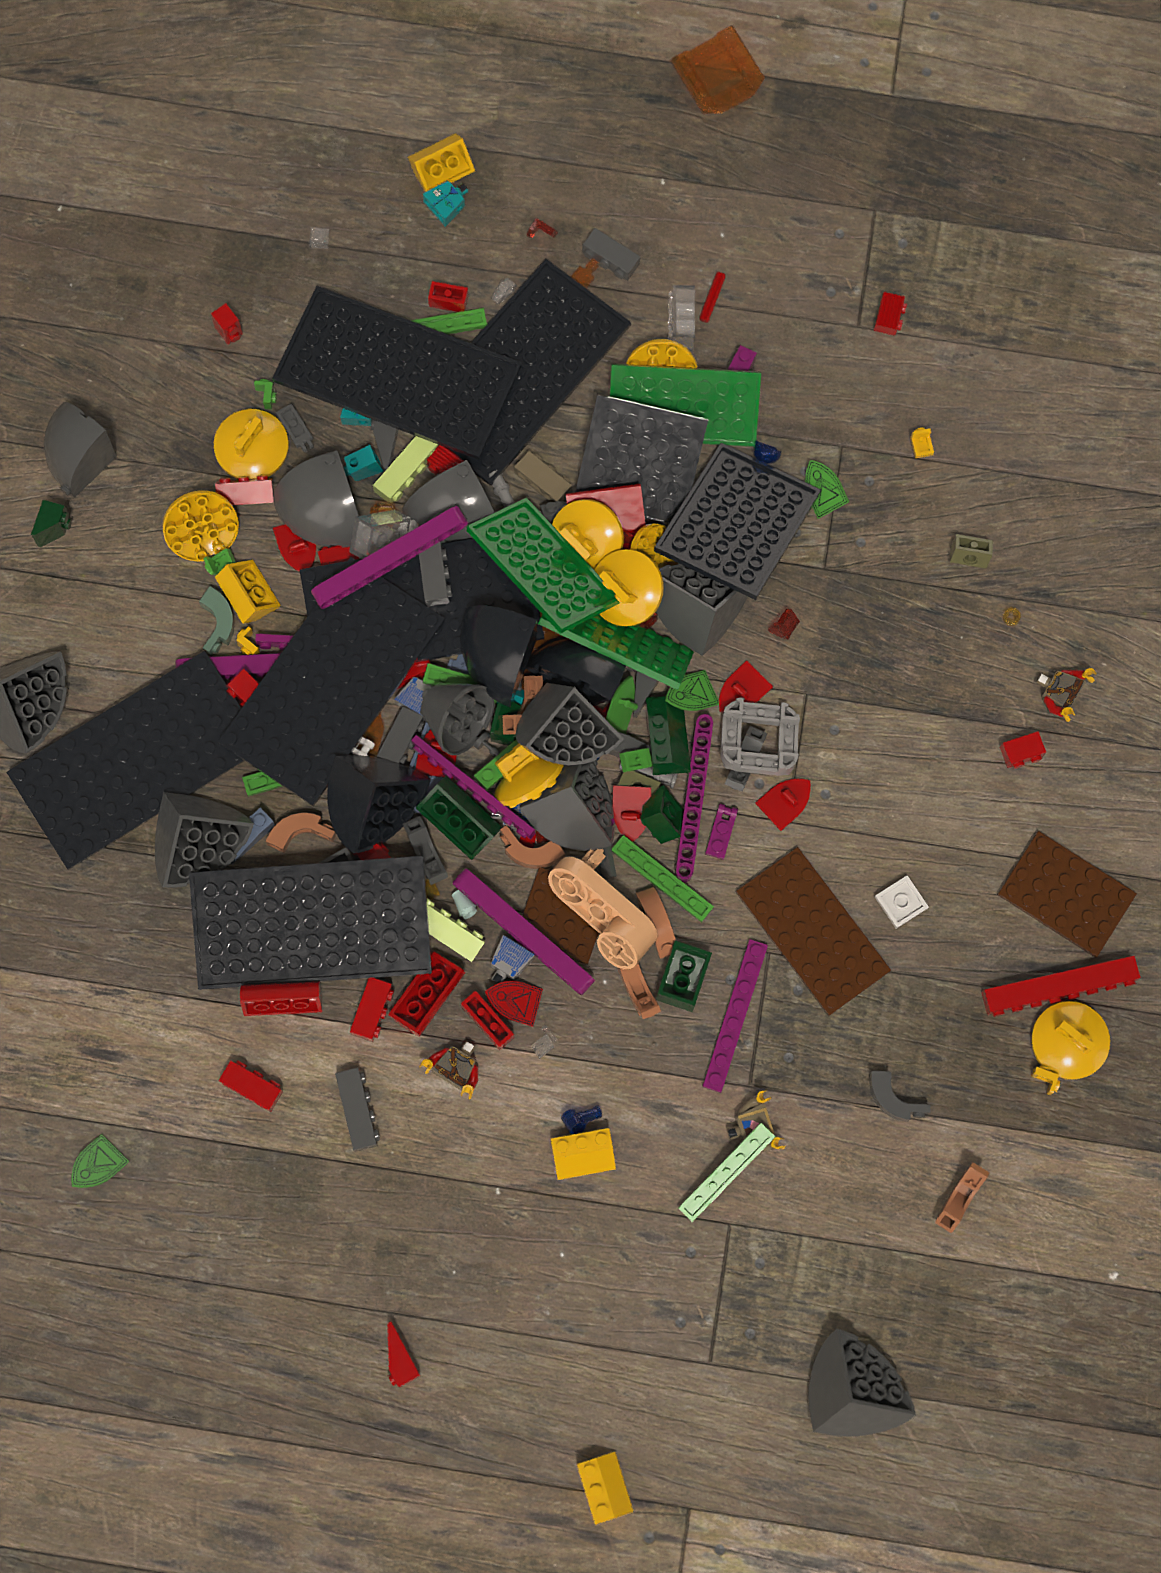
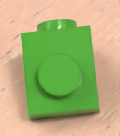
[254,379,277,410]
[203,548,236,576]
[619,748,652,772]

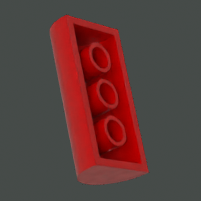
[388,952,465,1037]
[240,981,322,1016]

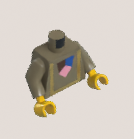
[726,1090,785,1152]

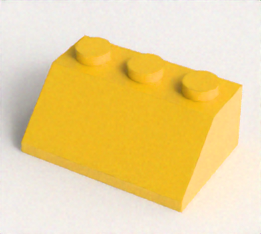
[408,133,475,192]
[215,560,281,624]
[551,1128,616,1180]
[577,1452,634,1525]

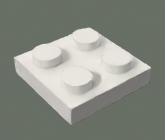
[875,875,929,929]

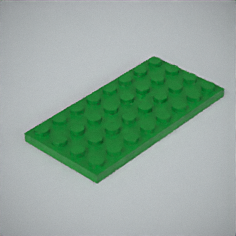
[610,364,761,447]
[466,498,620,634]
[538,614,694,690]

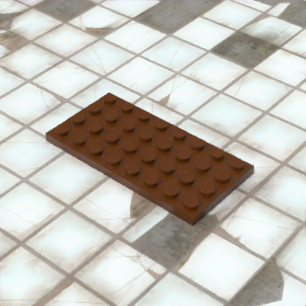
[736,847,891,1016]

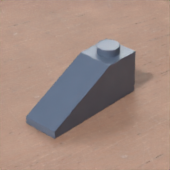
[231,808,275,865]

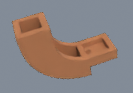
[503,676,543,734]
[266,813,336,853]
[500,825,565,869]
[636,887,676,959]
[617,963,661,1019]
[935,1162,989,1233]

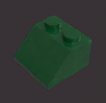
[31,500,72,547]
[490,702,522,746]
[640,785,684,844]

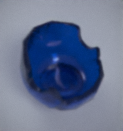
[753,441,782,464]

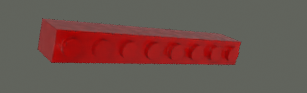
[981,956,1141,1017]

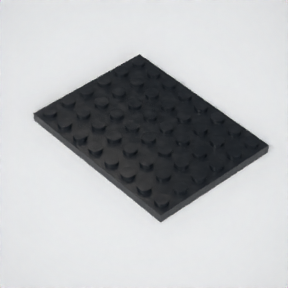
[654,443,821,600]

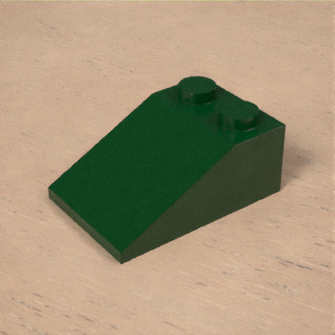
[655,940,712,1012]

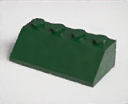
[646,697,691,775]
[416,775,502,860]

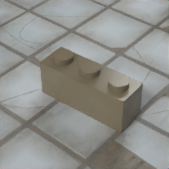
[514,451,572,502]

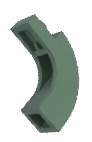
[199,586,235,657]

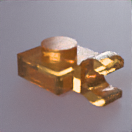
[571,258,598,289]

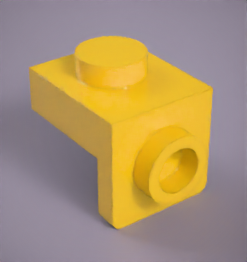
[910,427,934,459]
[236,626,260,655]
[1031,1066,1060,1095]

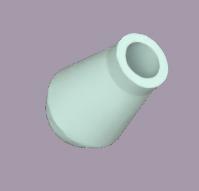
[452,890,477,919]

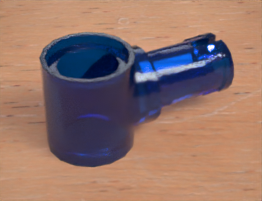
[561,1105,602,1135]

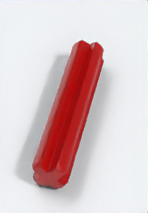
[699,272,726,323]

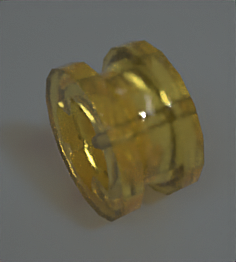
[1003,608,1021,626]

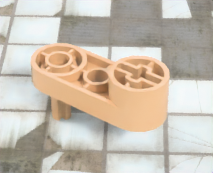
[548,848,657,969]

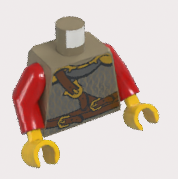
[1037,668,1097,722]
[419,1041,478,1099]

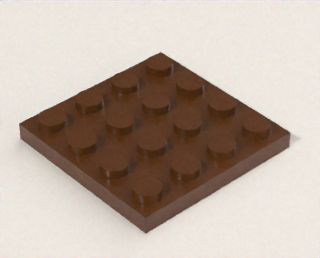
[514,867,599,965]

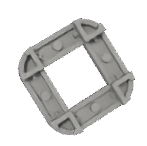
[720,698,800,776]

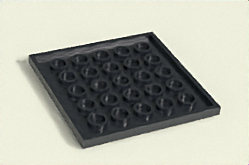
[575,394,708,526]

